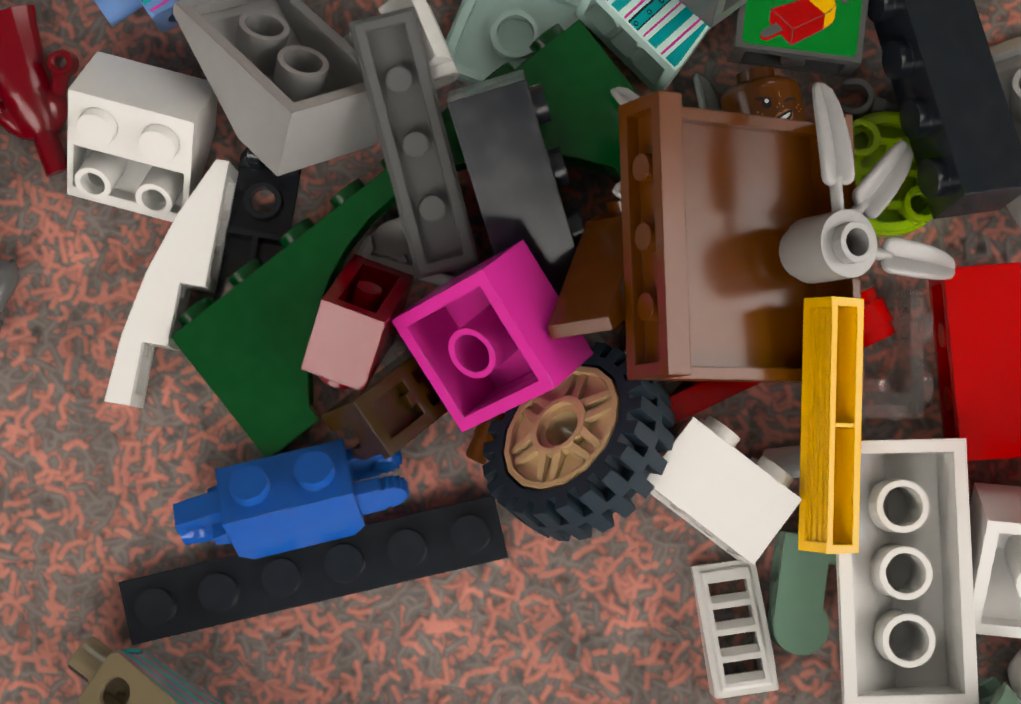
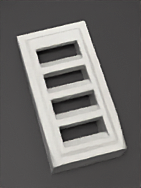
[690,559,779,699]

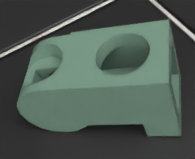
[766,531,836,655]

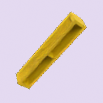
[798,296,864,554]

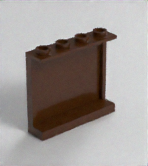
[618,90,864,383]

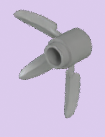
[779,82,956,284]

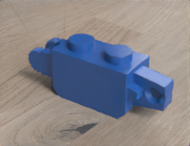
[173,439,409,559]

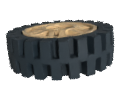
[482,342,675,541]

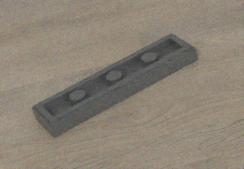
[348,6,480,280]

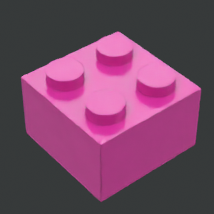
[391,240,594,432]

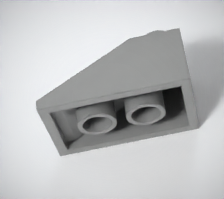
[173,0,378,176]

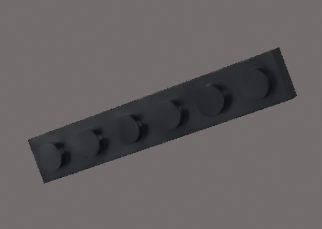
[119,495,508,645]

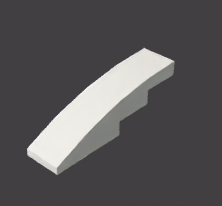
[104,159,238,408]

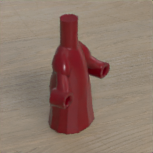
[0,4,79,177]

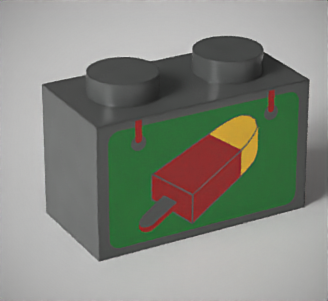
[727,0,869,78]

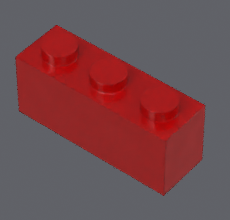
[928,262,1021,461]

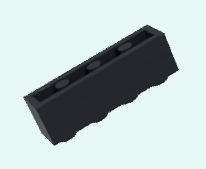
[867,0,1021,219]
[447,69,584,296]

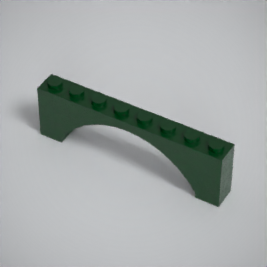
[171,19,639,457]

